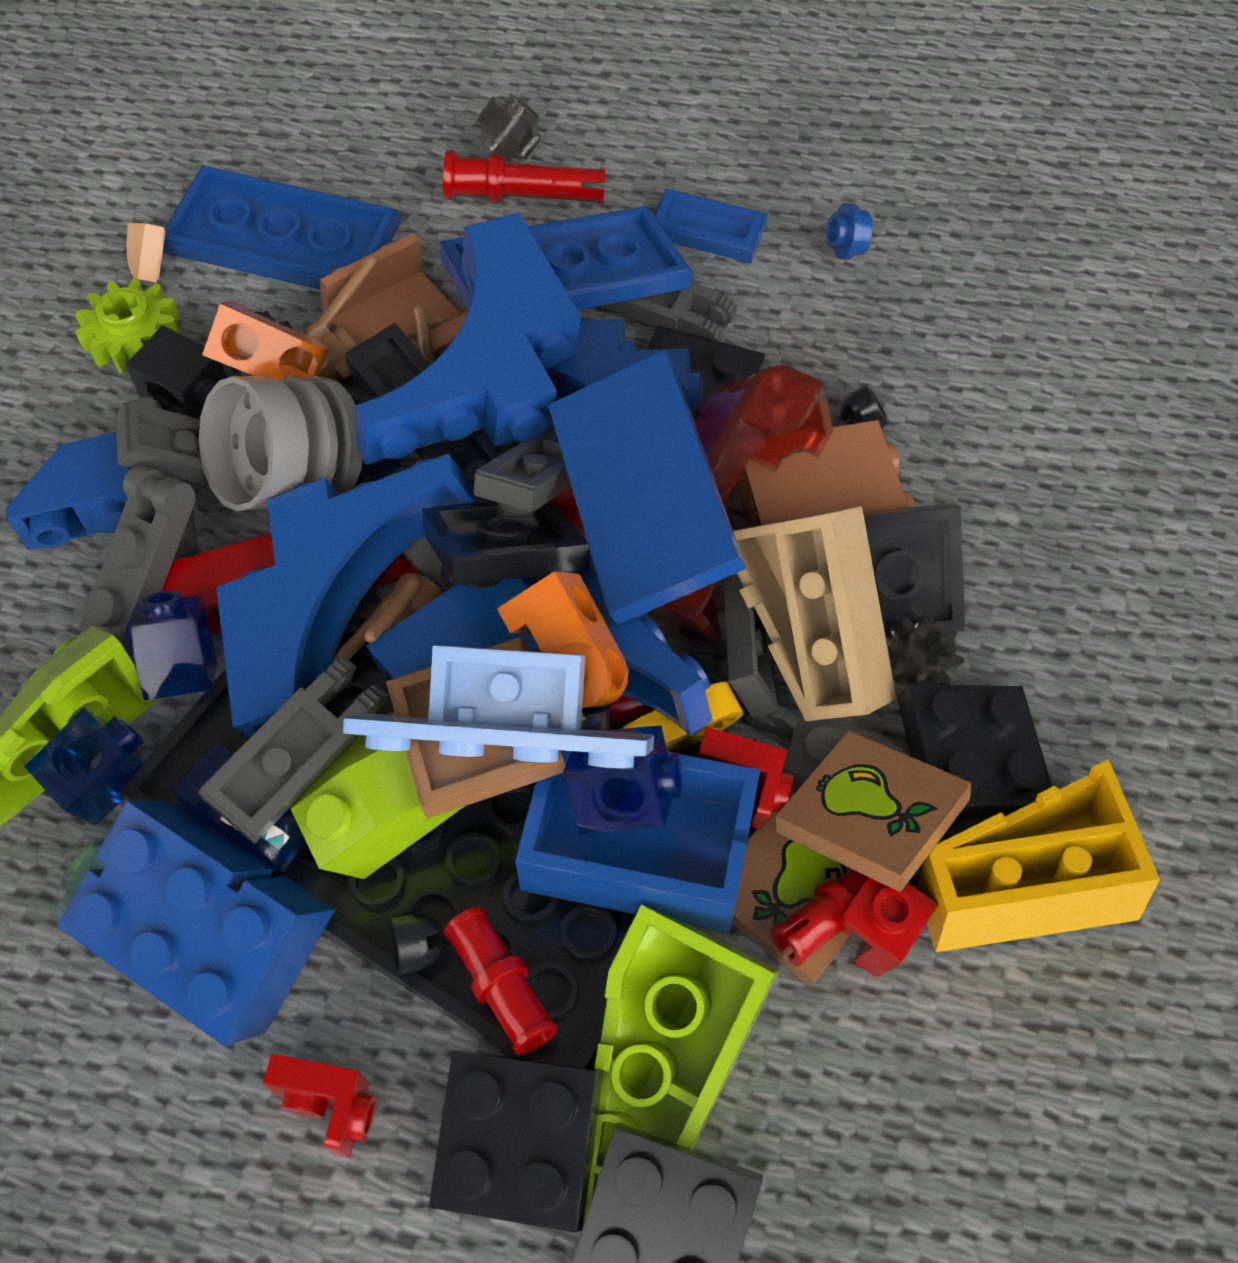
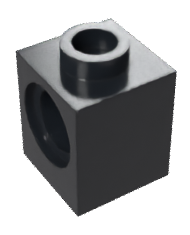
[125,325,227,419]

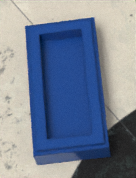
[654,188,767,263]

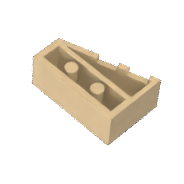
[733,506,897,721]

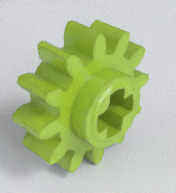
[75,278,181,373]

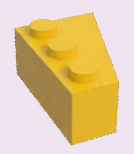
[917,759,1160,952]

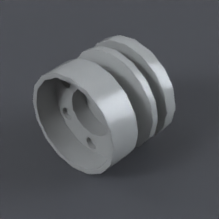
[199,376,363,512]

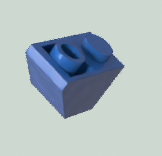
[6,432,131,550]

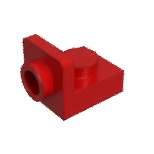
[696,727,793,830]
[840,876,938,977]
[263,1053,376,1158]

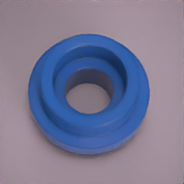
[826,203,873,260]

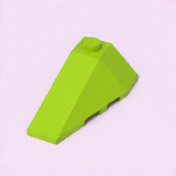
[0,625,157,826]
[291,712,586,879]
[584,905,780,1221]

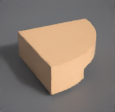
[126,223,166,283]

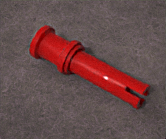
[443,150,606,204]

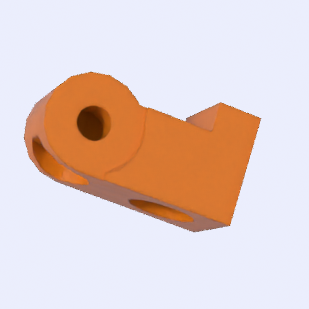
[202,301,329,380]
[497,571,628,708]

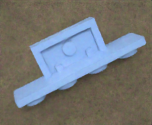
[343,645,654,768]

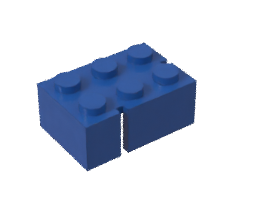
[515,749,760,934]
[57,801,335,1046]

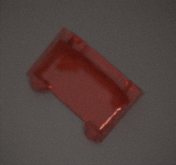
[647,365,833,648]

